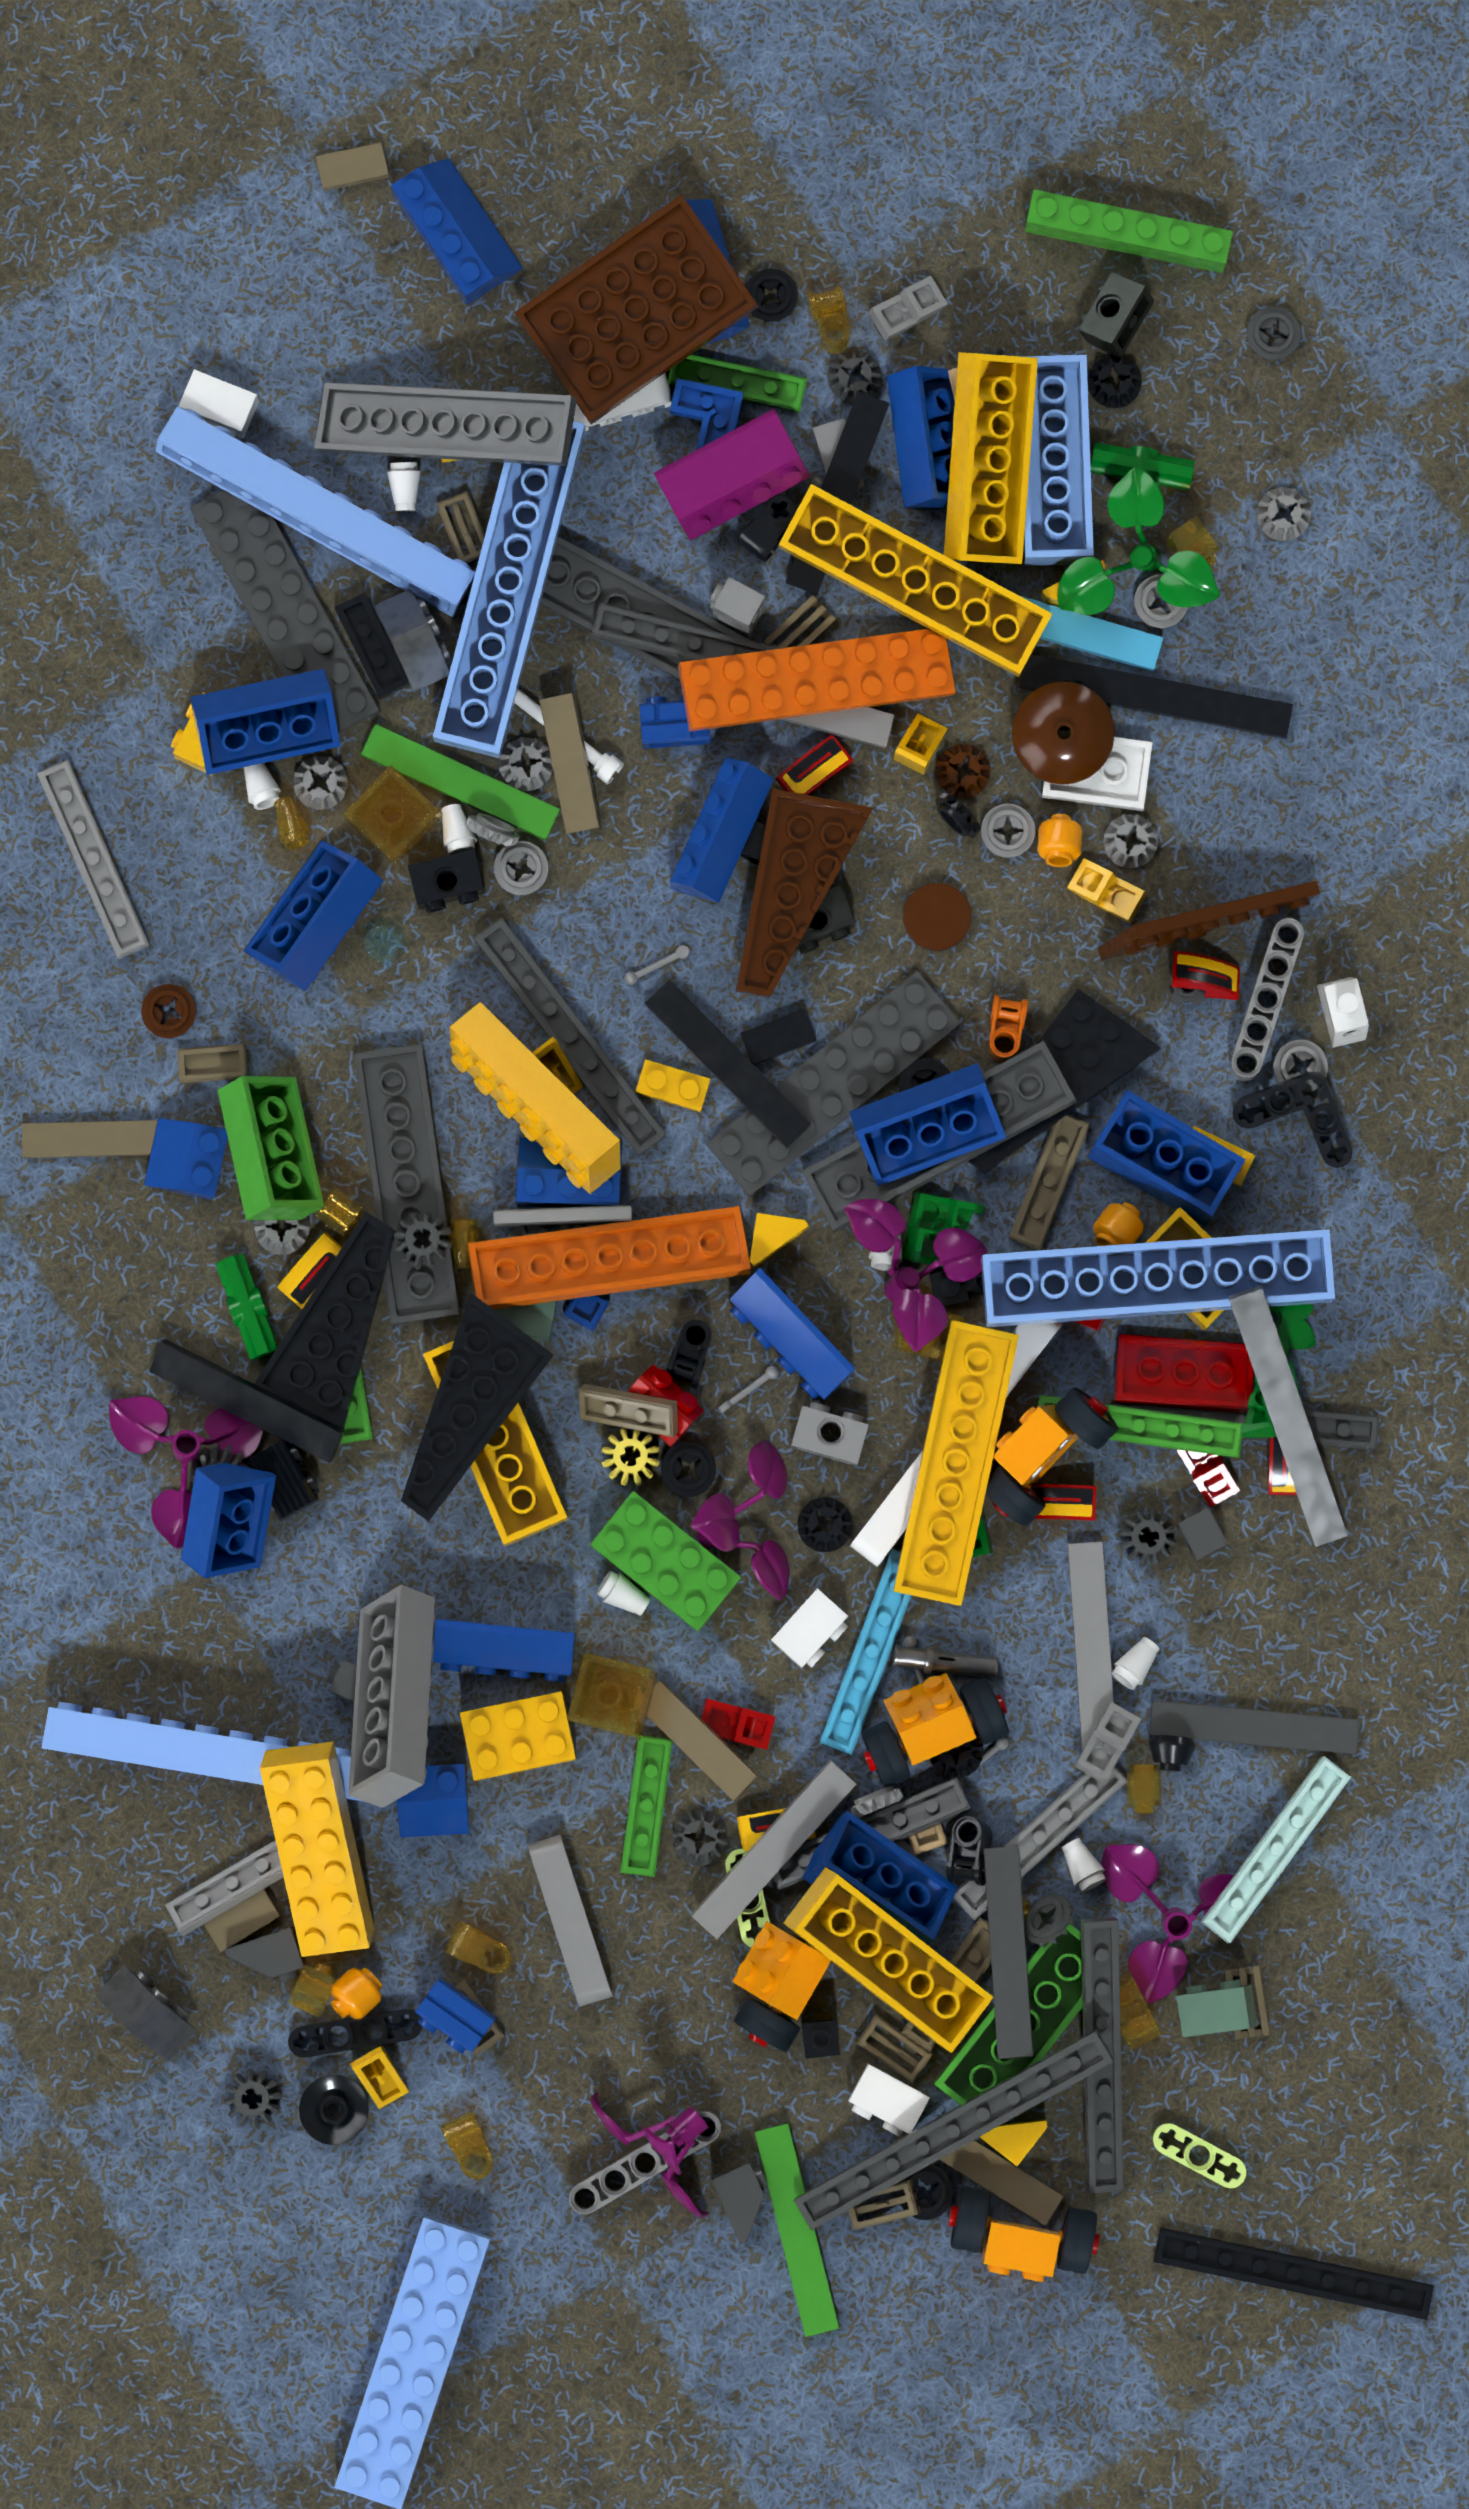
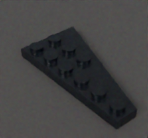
[967,989,1161,1175]
[254,1211,396,1440]
[401,1293,554,1522]

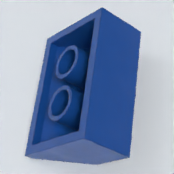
[516,1137,623,1208]
[181,1463,276,1578]

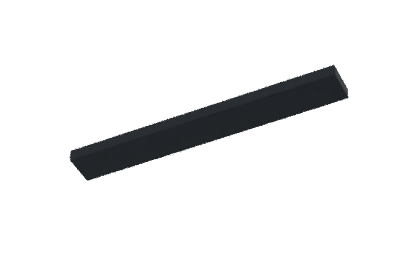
[1019,654,1293,739]
[1153,2227,1434,2320]

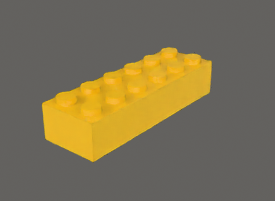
[944,352,1038,564]
[449,1002,621,1194]
[423,1341,568,1547]
[260,1741,375,1957]
[783,1867,994,2053]

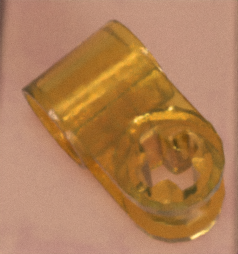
[807,285,850,354]
[443,1920,513,1974]
[440,2110,494,2179]

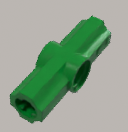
[1090,442,1195,491]
[216,1253,277,1361]

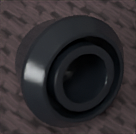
[1149,1735,1196,1772]

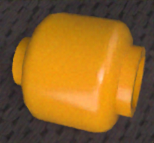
[1037,814,1083,867]
[1093,1202,1144,1246]
[330,1968,382,2019]

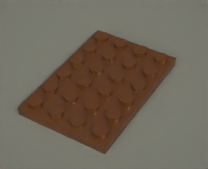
[514,194,759,425]

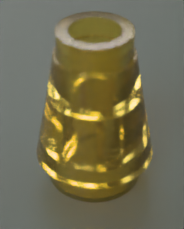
[274,796,311,850]
[449,1219,481,1268]

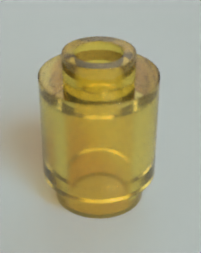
[1127,1764,1161,1813]

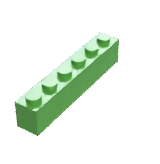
[1025,190,1233,273]

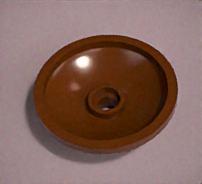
[1012,682,1115,785]

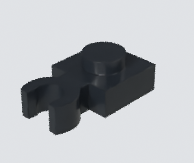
[929,1271,984,1307]

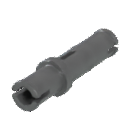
[892,1645,998,1679]

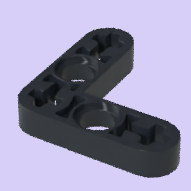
[1233,1071,1353,1168]

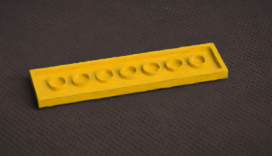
[893,1320,1019,1606]

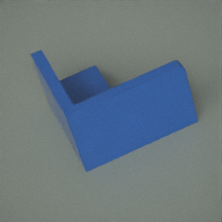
[670,378,744,450]

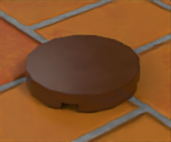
[903,883,971,952]

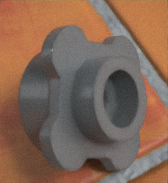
[1170,975,1204,1005]

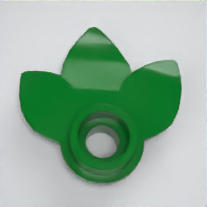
[1269,1304,1316,1358]

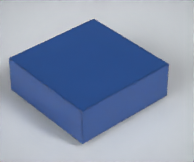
[563,1295,610,1332]

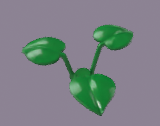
[1057,467,1220,615]

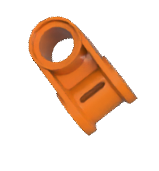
[988,994,1028,1063]

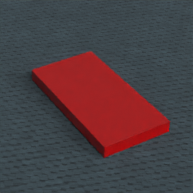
[1114,1334,1255,1413]

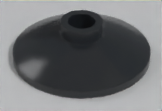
[299,2075,369,2145]

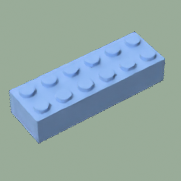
[1020,355,1094,566]

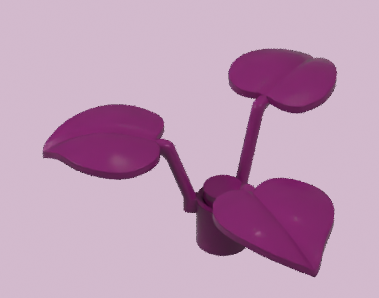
[844,1199,988,1352]
[109,1396,264,1549]
[691,1440,790,1601]
[1101,1844,1249,2004]
[590,2092,709,2218]

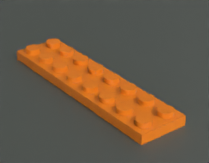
[678,629,956,732]
[468,1206,751,1310]

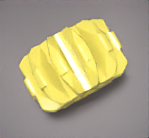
[602,1428,660,1486]

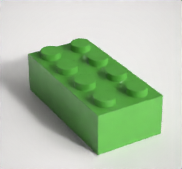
[217,1076,325,1220]
[590,1491,741,1633]

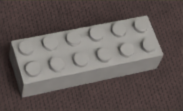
[348,1585,435,1808]

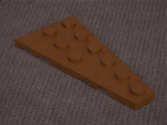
[735,789,873,998]
[1098,881,1320,961]

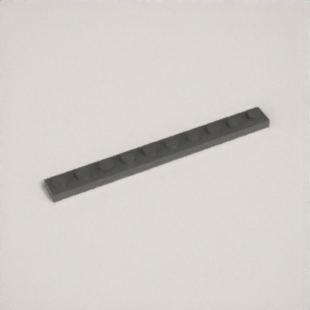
[794,2029,1114,2231]

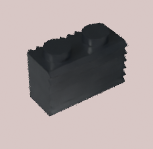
[247,1440,320,1521]

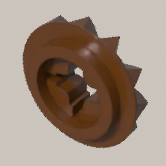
[936,744,990,798]
[141,984,197,1039]

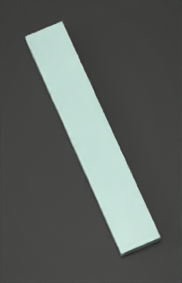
[1201,1756,1351,1943]

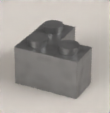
[374,589,451,692]
[96,1964,196,2061]

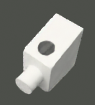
[1317,977,1369,1048]

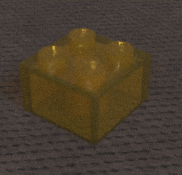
[343,765,442,867]
[567,1653,658,1740]

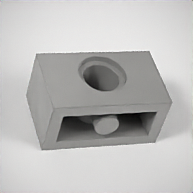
[710,577,765,639]
[791,1402,869,1466]

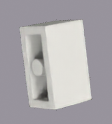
[178,370,259,439]
[771,1588,849,1669]
[848,2064,930,2137]

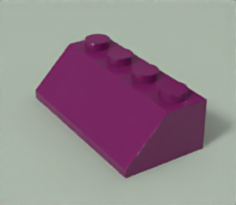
[654,409,810,541]

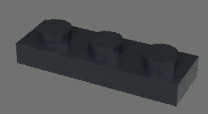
[334,592,410,700]

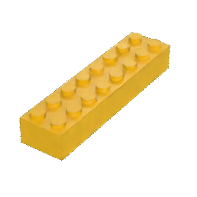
[779,484,1052,677]

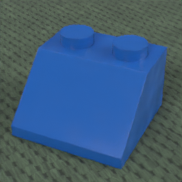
[144,1118,228,1200]
[397,1764,470,1837]

